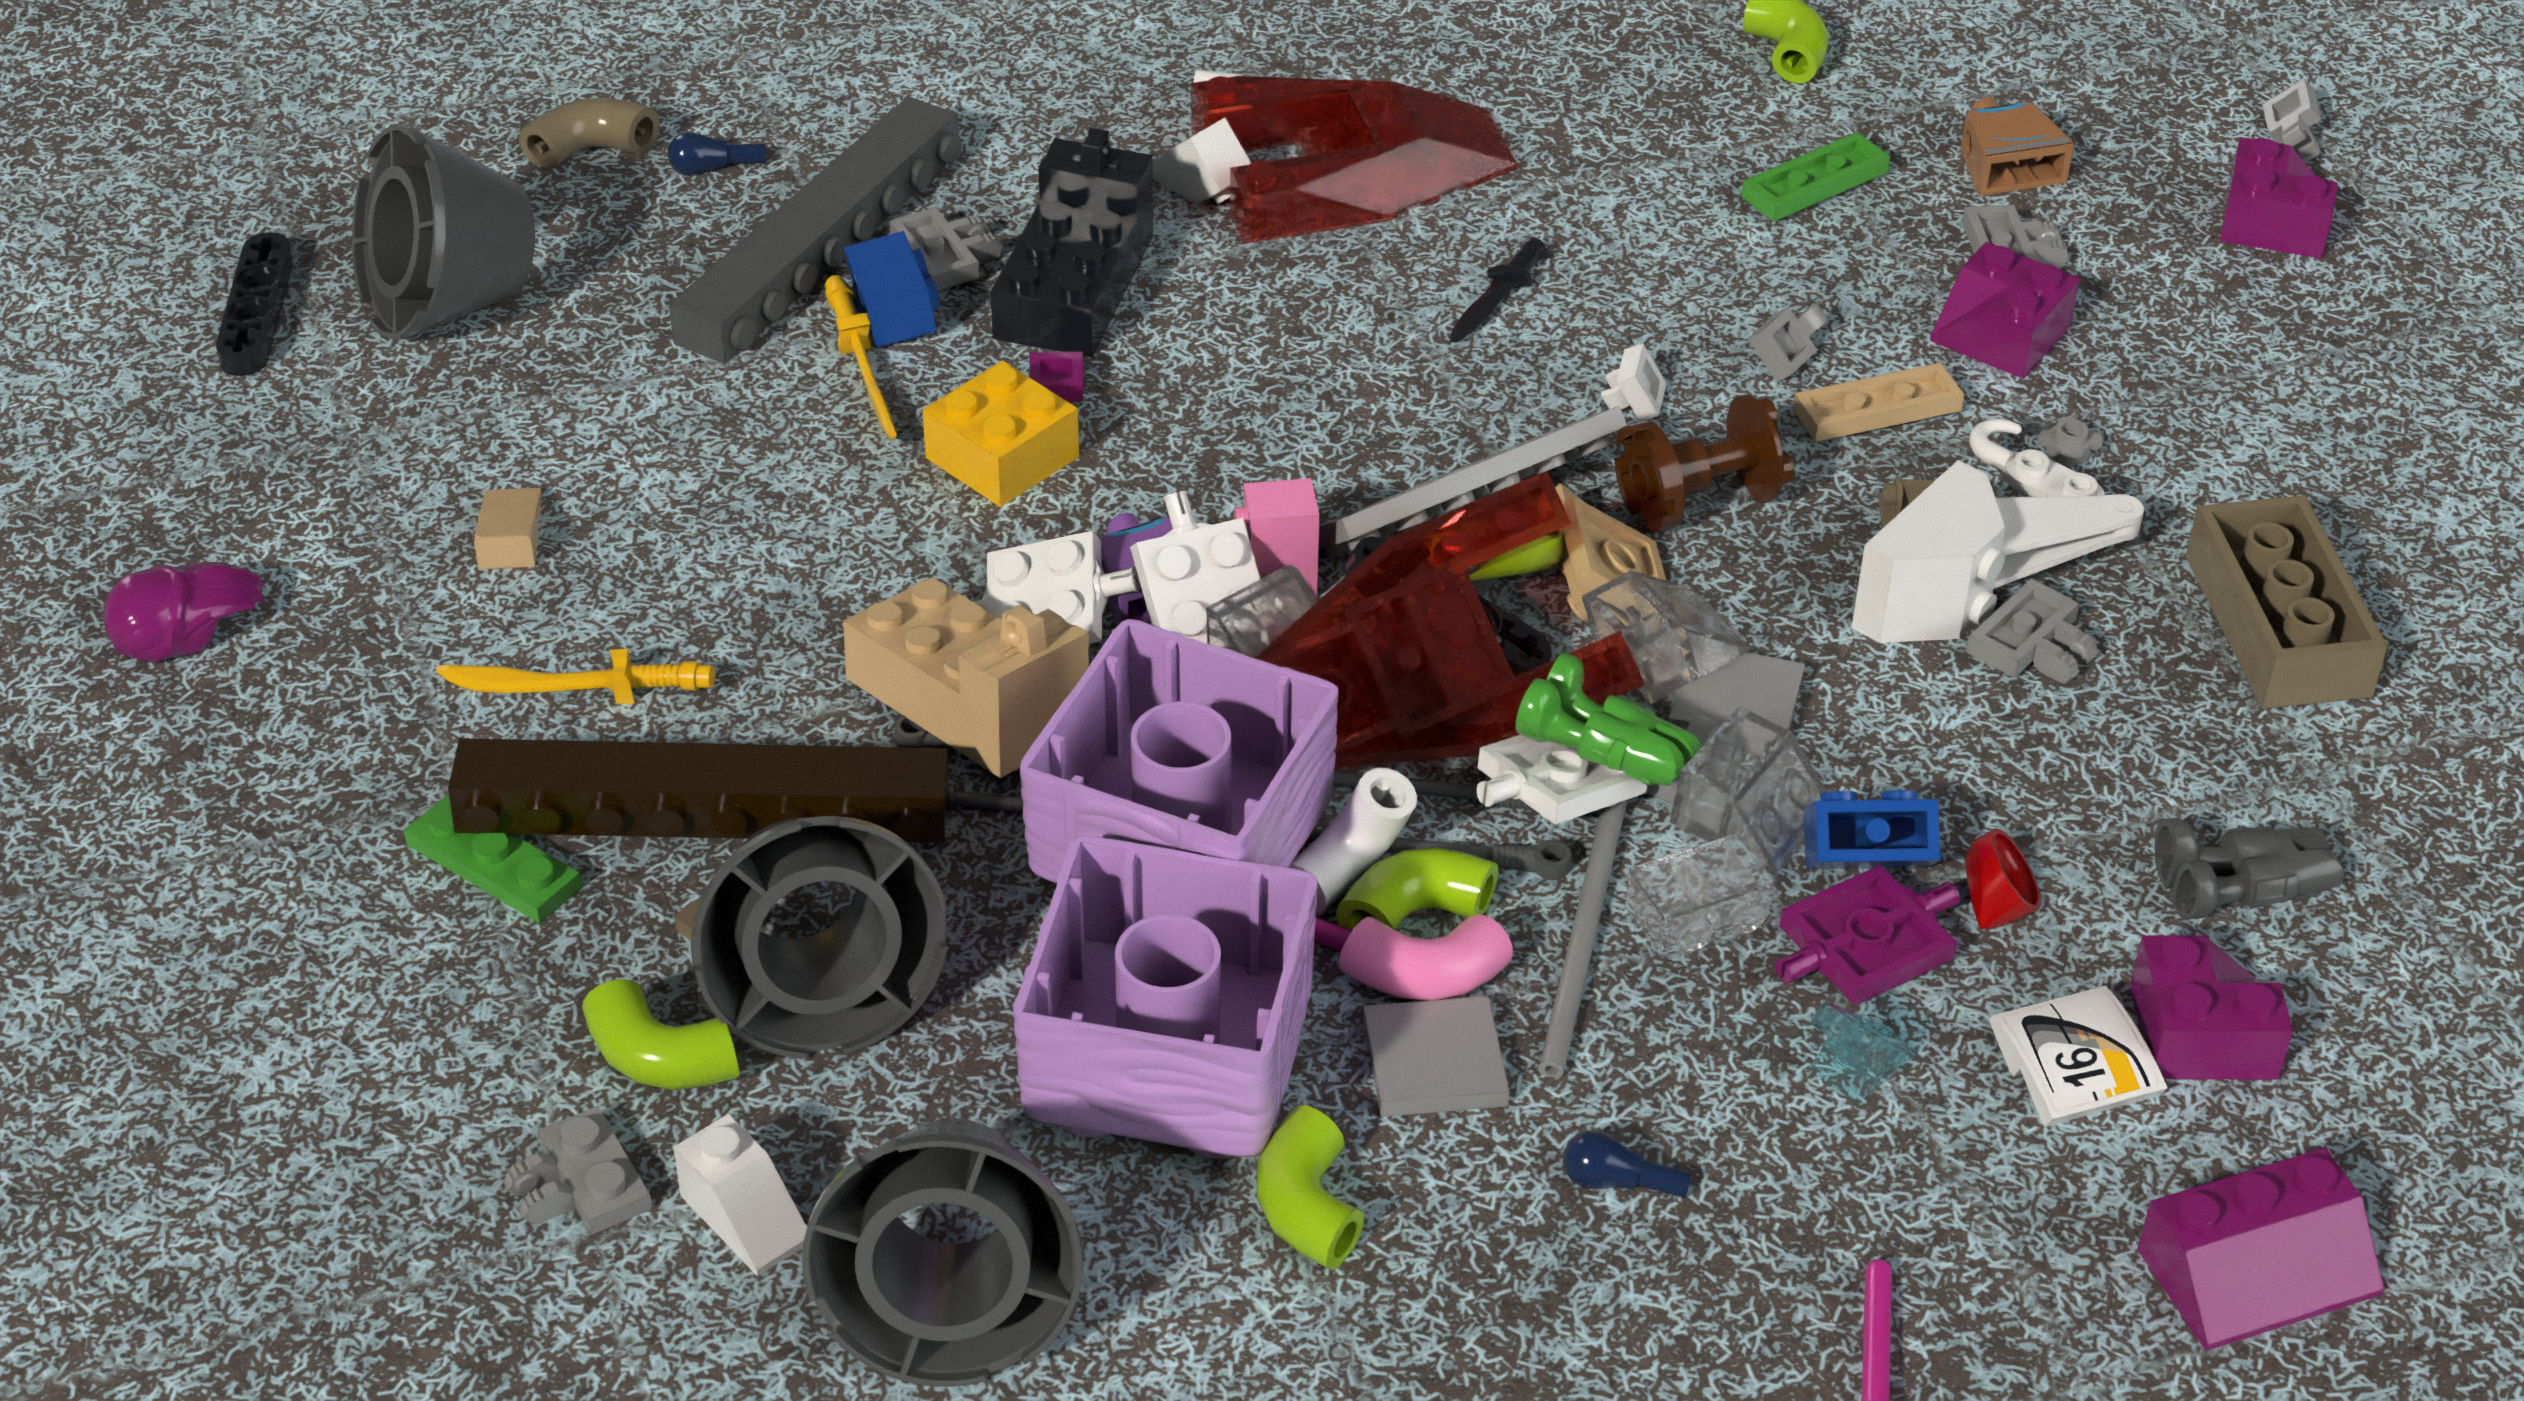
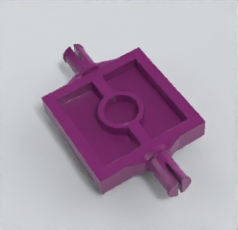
[1775,865,1960,1006]

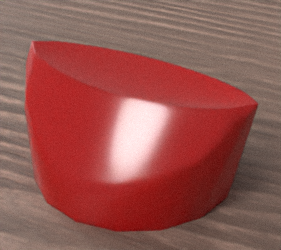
[1965,828,2041,929]

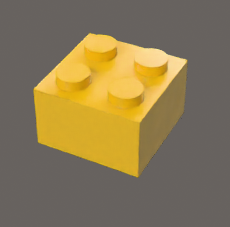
[922,361,1079,507]

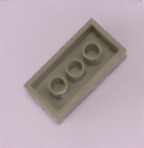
[2185,495,2388,709]

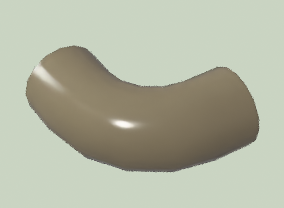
[519,98,659,170]

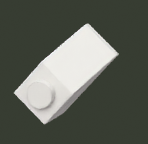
[1153,118,1255,205]
[673,1114,807,1276]

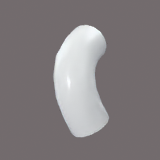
[1288,768,1417,917]

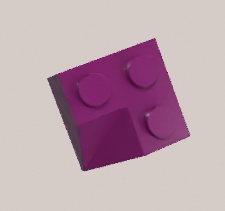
[2219,137,2338,259]
[1930,242,2080,379]
[2130,935,2293,1080]

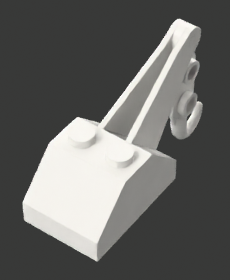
[1851,419,2144,643]

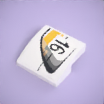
[1989,986,2168,1127]

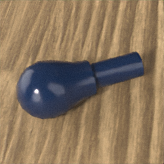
[667,132,766,176]
[1563,1130,1691,1198]

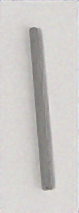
[1538,800,1628,1078]

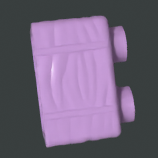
[1020,619,1339,883]
[1013,836,1318,1159]

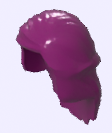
[104,561,263,663]

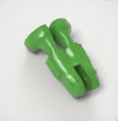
[1516,652,1700,786]

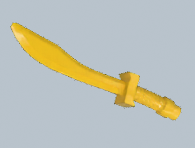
[825,275,897,440]
[436,649,715,704]

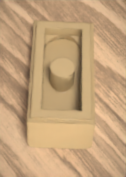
[474,488,542,569]

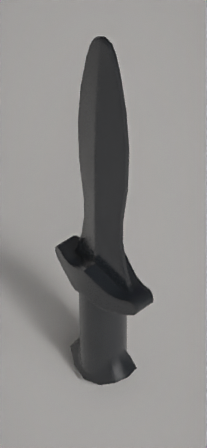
[1450,237,1548,342]

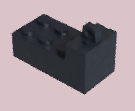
[990,128,1153,358]

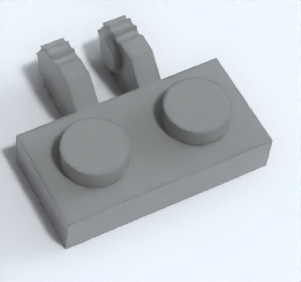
[1962,204,2070,268]
[889,207,1004,291]
[1966,578,2099,685]
[503,1106,652,1235]

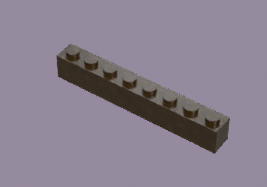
[448,738,948,843]

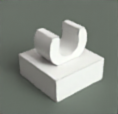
[1601,344,1667,420]

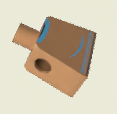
[1961,97,2074,196]

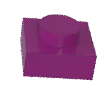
[1029,352,1083,402]

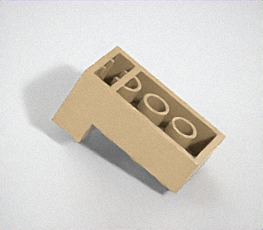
[843,577,1089,778]

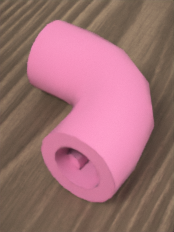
[1339,914,1513,1001]

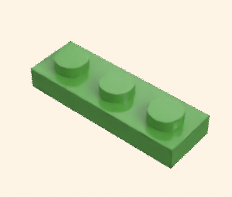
[1741,132,1890,222]
[404,795,582,923]

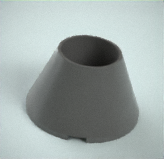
[352,125,535,339]
[691,816,948,1059]
[802,1118,1083,1386]

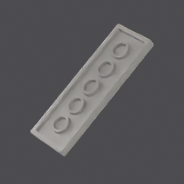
[1319,406,1627,558]

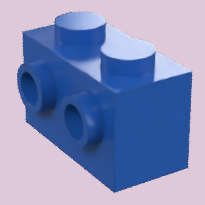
[844,231,941,348]
[1803,790,1941,869]

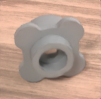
[2037,417,2103,466]

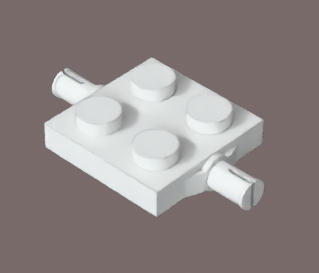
[1130,491,1274,650]
[972,531,1140,644]
[1476,734,1647,825]

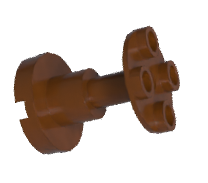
[1615,394,1794,534]

